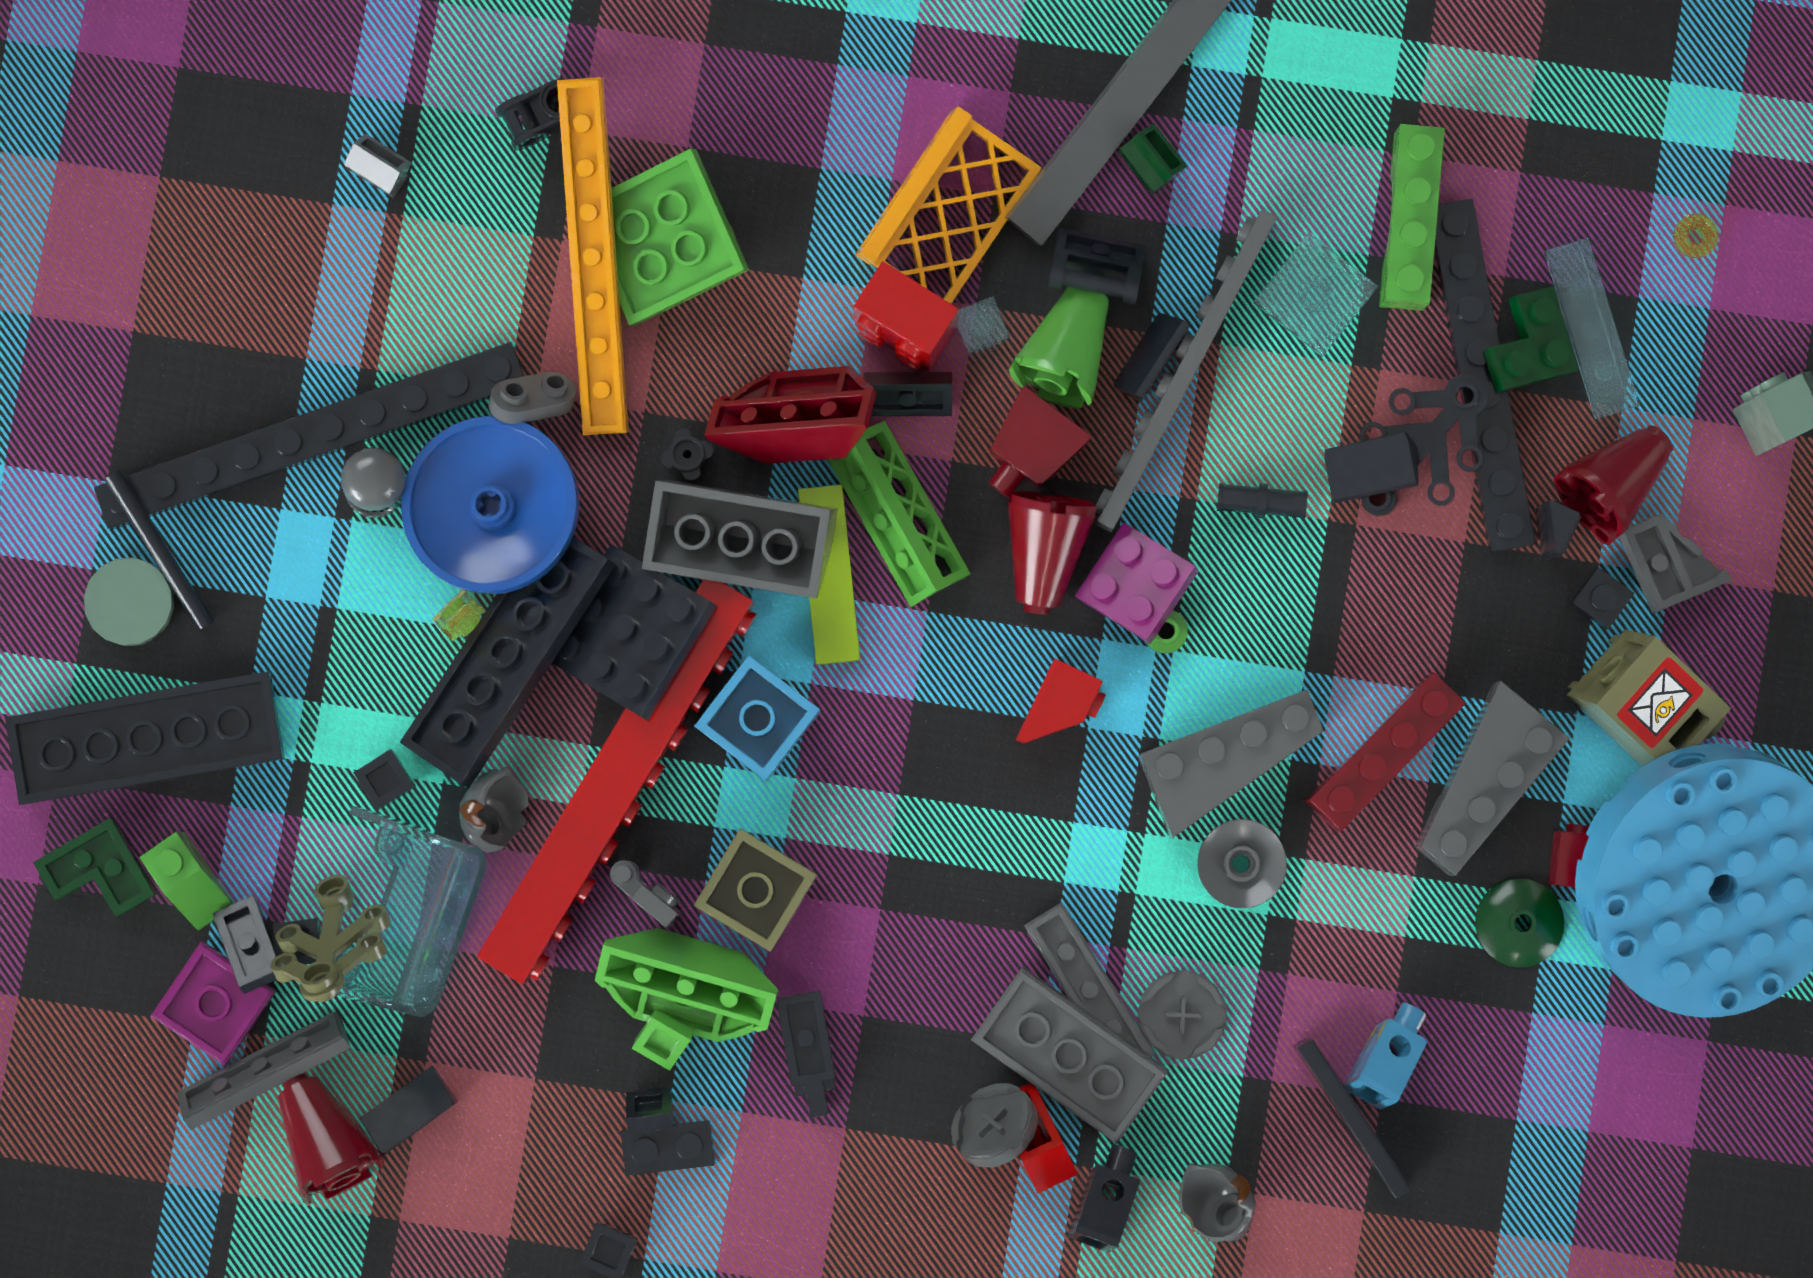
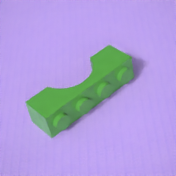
[1379,124,1445,311]

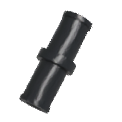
[1217,483,1308,519]

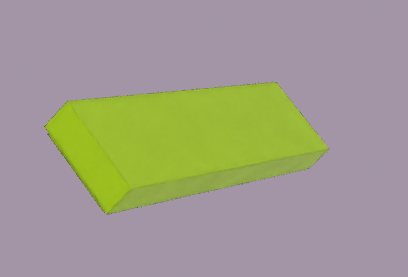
[798,485,860,665]

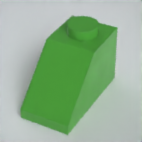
[139,832,234,931]

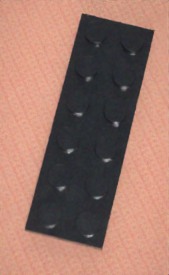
[400,537,616,789]
[5,671,285,805]

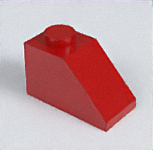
[1015,658,1106,744]
[1019,1082,1078,1194]

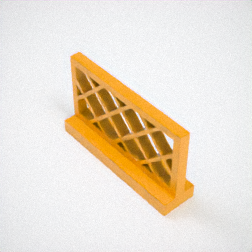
[855,106,1042,304]

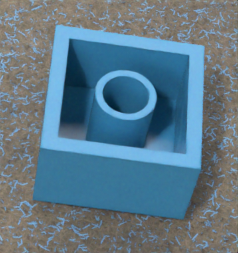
[694,655,821,782]

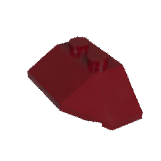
[704,366,877,464]

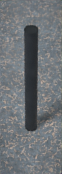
[104,470,214,630]

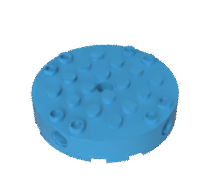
[1575,743,1813,1018]

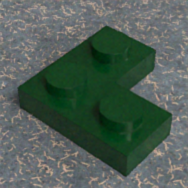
[1484,286,1579,393]
[33,818,158,917]

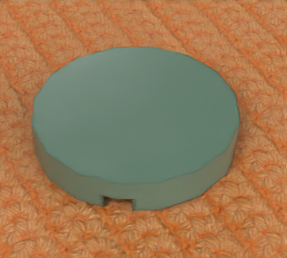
[84,558,174,646]

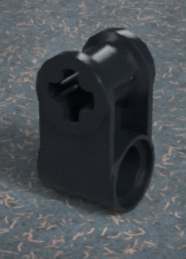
[495,79,561,151]

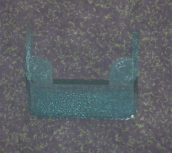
[336,806,486,1017]

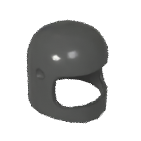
[341,448,406,518]

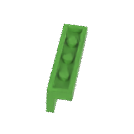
[828,421,970,607]

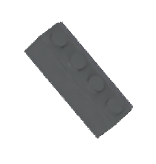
[642,480,838,598]

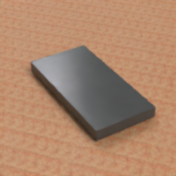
[971,966,1169,1144]

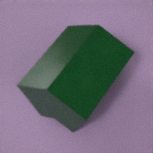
[1118,123,1188,196]

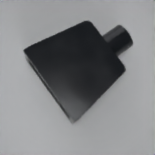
[1067,1144,1140,1253]

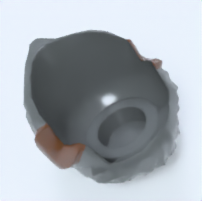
[459,767,529,853]
[1179,1163,1256,1243]

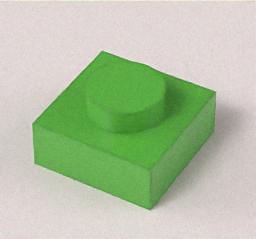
[632,1008,695,1071]

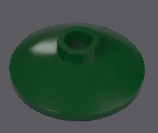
[1475,878,1564,967]

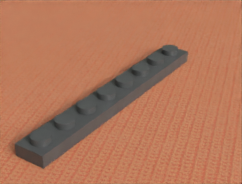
[1095,209,1277,533]

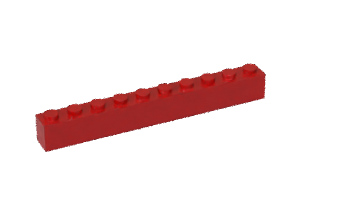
[476,579,757,985]

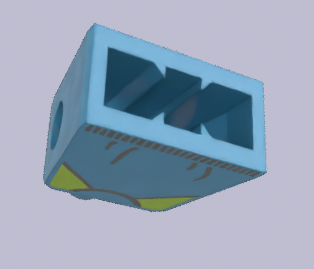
[1343,1002,1427,1110]

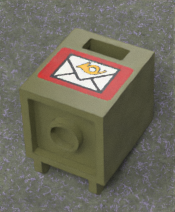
[1567,629,1731,766]

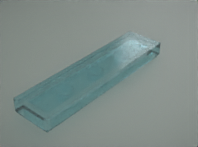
[1544,238,1640,420]

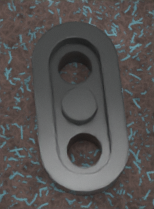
[489,372,576,424]

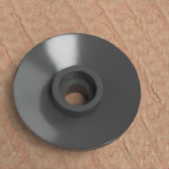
[1197,819,1287,908]

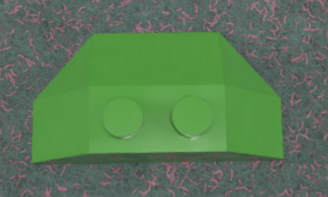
[595,928,778,1042]

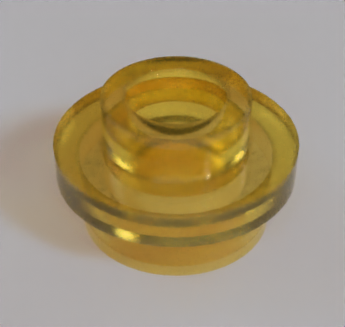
[1673,214,1718,258]

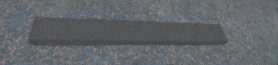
[1005,0,1231,246]

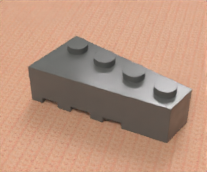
[1414,681,1570,876]
[1137,690,1324,838]

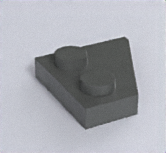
[1619,514,1732,614]

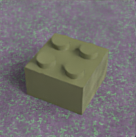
[694,829,818,952]

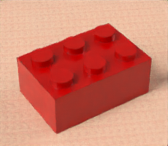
[853,261,959,372]

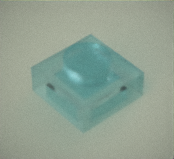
[957,296,1010,355]

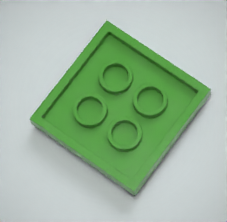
[612,148,749,326]

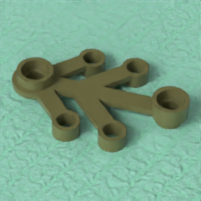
[270,875,391,1002]

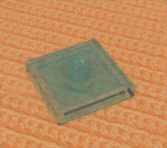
[1253,232,1378,357]

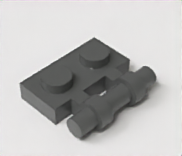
[610,860,682,927]

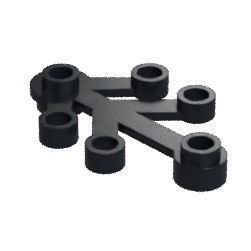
[1360,374,1488,517]

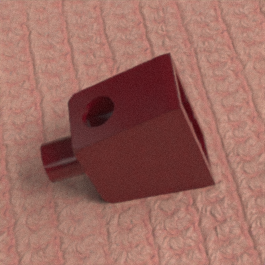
[988,386,1092,499]

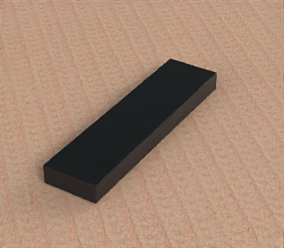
[1293,1038,1410,1199]

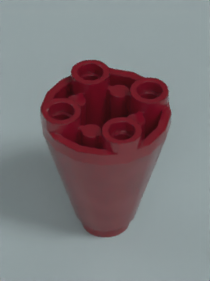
[1554,425,1673,545]

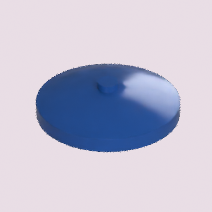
[401,416,580,594]

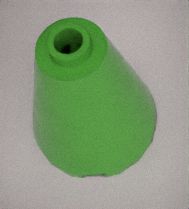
[1009,287,1109,409]

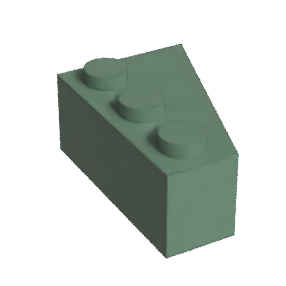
[1732,371,1813,456]

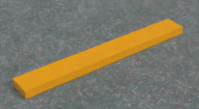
[557,77,629,435]

